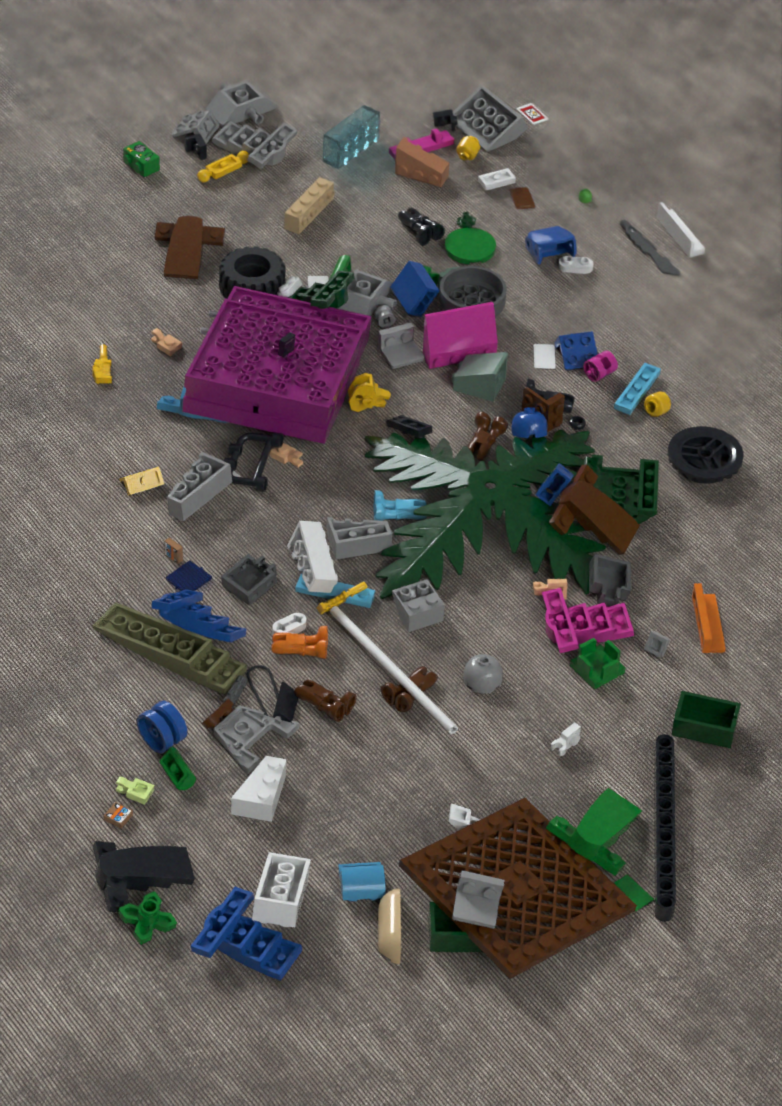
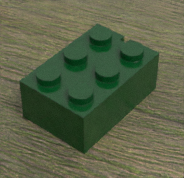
[671,690,741,748]
[428,902,496,952]

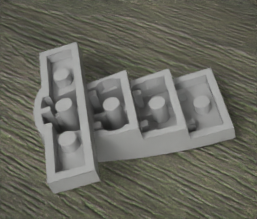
[212,121,298,169]

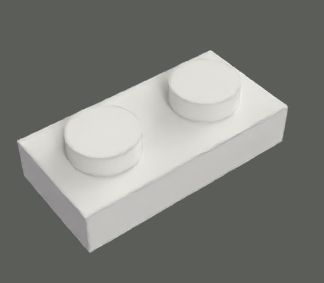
[478,168,516,191]

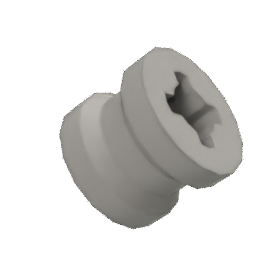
[374,305,395,328]

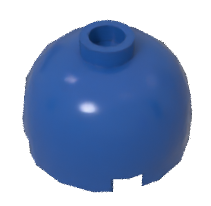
[511,407,548,438]

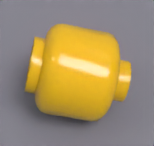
[456,136,481,161]
[644,391,671,417]

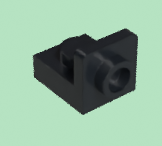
[433,109,458,131]
[184,134,207,160]

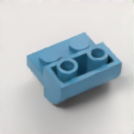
[338,862,386,901]

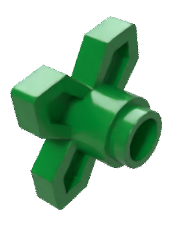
[118,891,177,945]

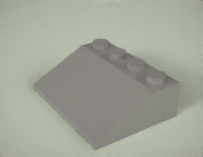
[453,85,528,152]

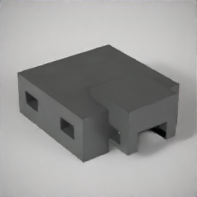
[221,554,277,606]
[589,554,631,607]

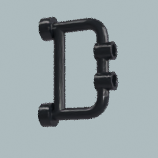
[224,432,284,492]

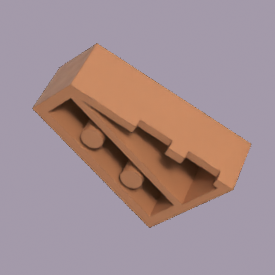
[395,137,449,187]

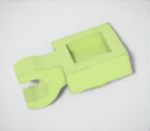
[116,777,154,805]

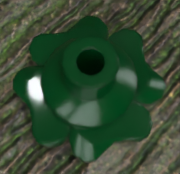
[456,211,476,228]

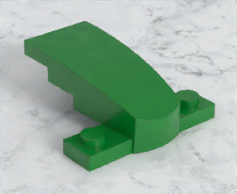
[546,788,642,876]

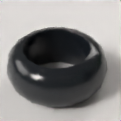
[569,416,586,430]

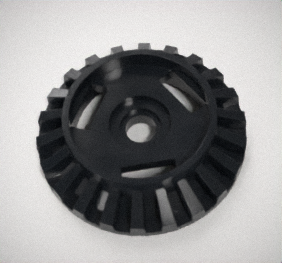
[667,426,744,484]

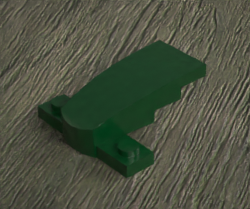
[287,270,355,309]

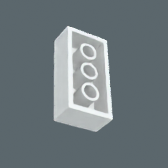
[252,852,311,927]

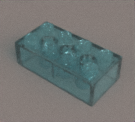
[323,105,380,169]

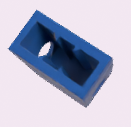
[535,463,574,506]

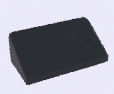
[273,682,298,723]

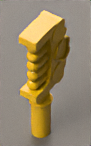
[92,344,112,384]
[316,582,367,615]

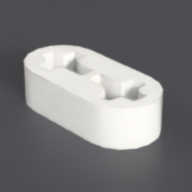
[272,613,306,635]

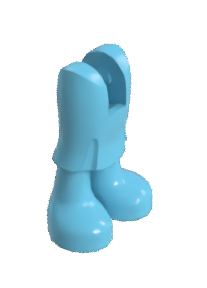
[373,490,427,521]

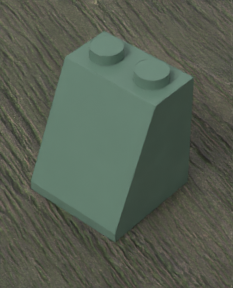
[451,352,508,402]

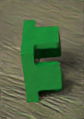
[570,638,626,690]

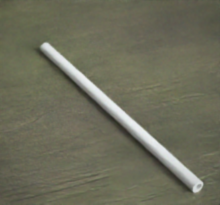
[330,606,458,734]

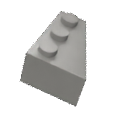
[326,517,392,560]

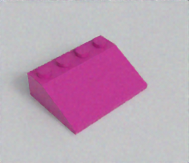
[423,302,498,369]

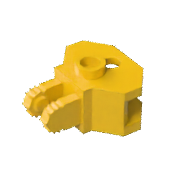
[348,373,391,412]

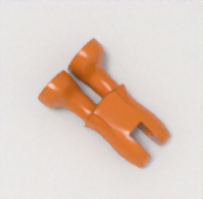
[271,626,328,659]

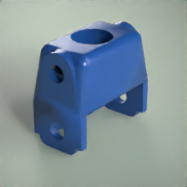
[525,226,577,264]

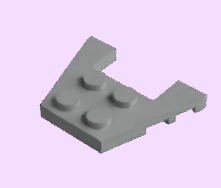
[214,705,299,774]

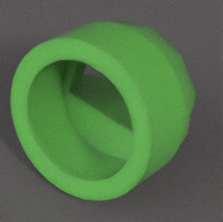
[578,188,592,203]

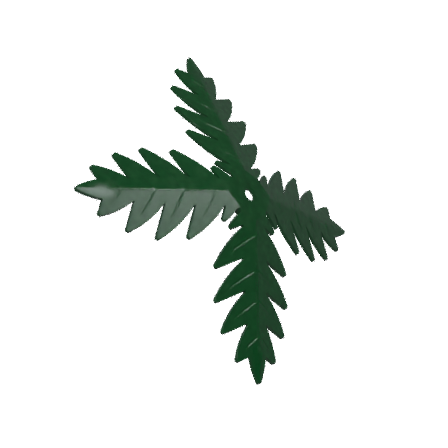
[365,429,606,599]

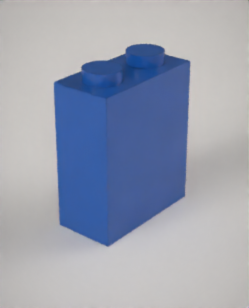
[390,261,440,317]

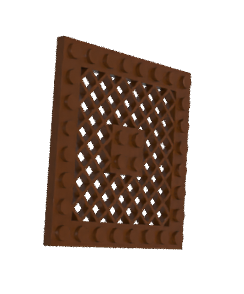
[398,798,637,979]

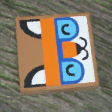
[164,538,183,564]
[104,802,133,829]

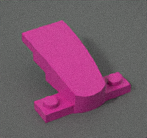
[542,588,634,653]

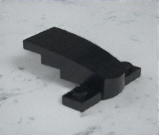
[93,841,195,913]

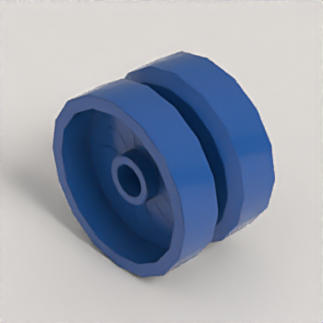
[137,700,187,754]

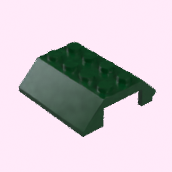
[584,455,659,524]

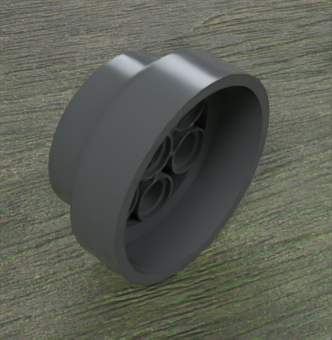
[439,266,507,319]

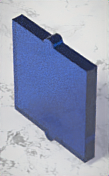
[166,560,212,591]

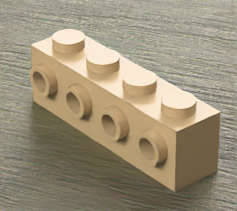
[284,177,335,234]

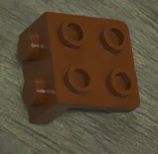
[522,387,565,433]

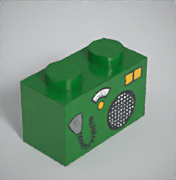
[123,141,160,177]

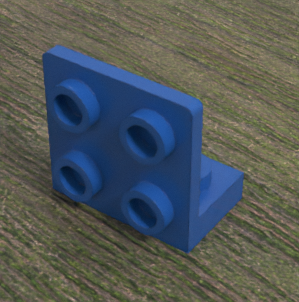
[554,331,598,370]

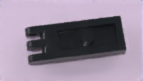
[386,415,433,438]

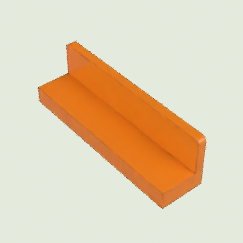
[692,583,726,653]

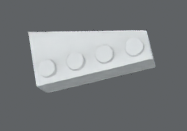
[287,520,338,593]

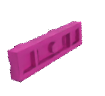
[389,128,454,161]

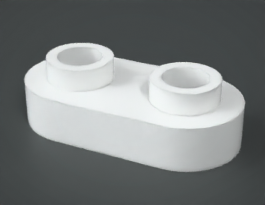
[559,256,593,274]
[277,276,302,297]

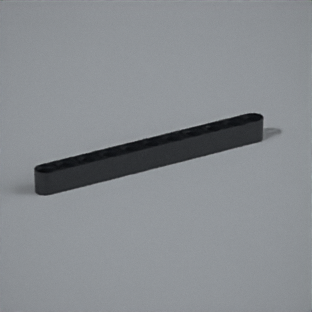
[654,734,676,922]

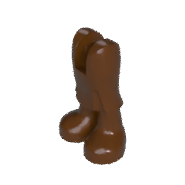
[467,412,508,461]
[381,666,438,712]
[294,679,357,722]

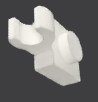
[550,723,581,756]

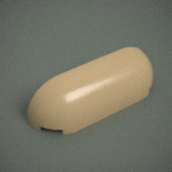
[378,888,401,964]

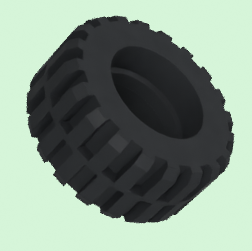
[219,246,286,299]

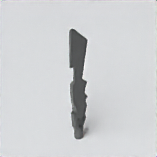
[620,219,680,276]

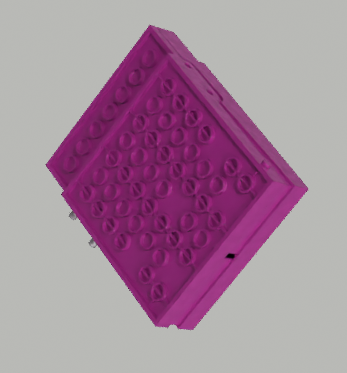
[182,286,372,444]

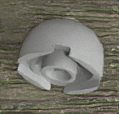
[463,654,503,694]

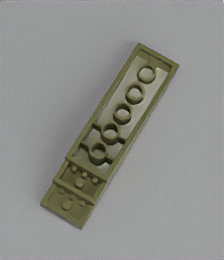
[92,602,247,695]

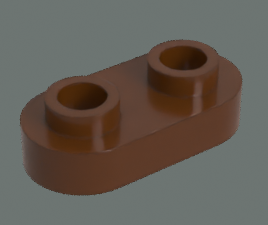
[201,698,234,730]

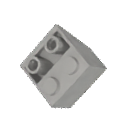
[392,579,445,632]

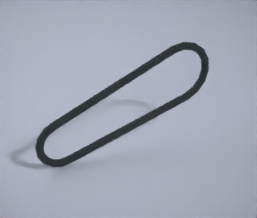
[246,665,279,717]

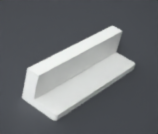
[657,202,705,258]

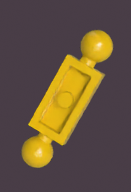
[197,151,249,183]

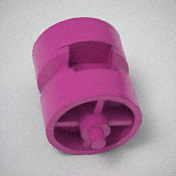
[583,350,618,382]

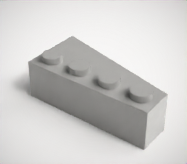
[167,452,232,521]

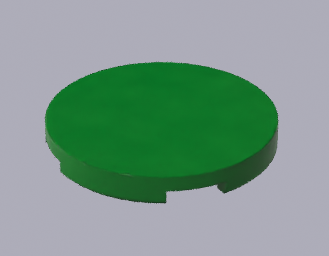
[445,228,496,265]

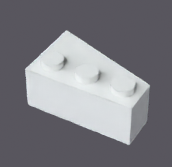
[231,756,286,822]

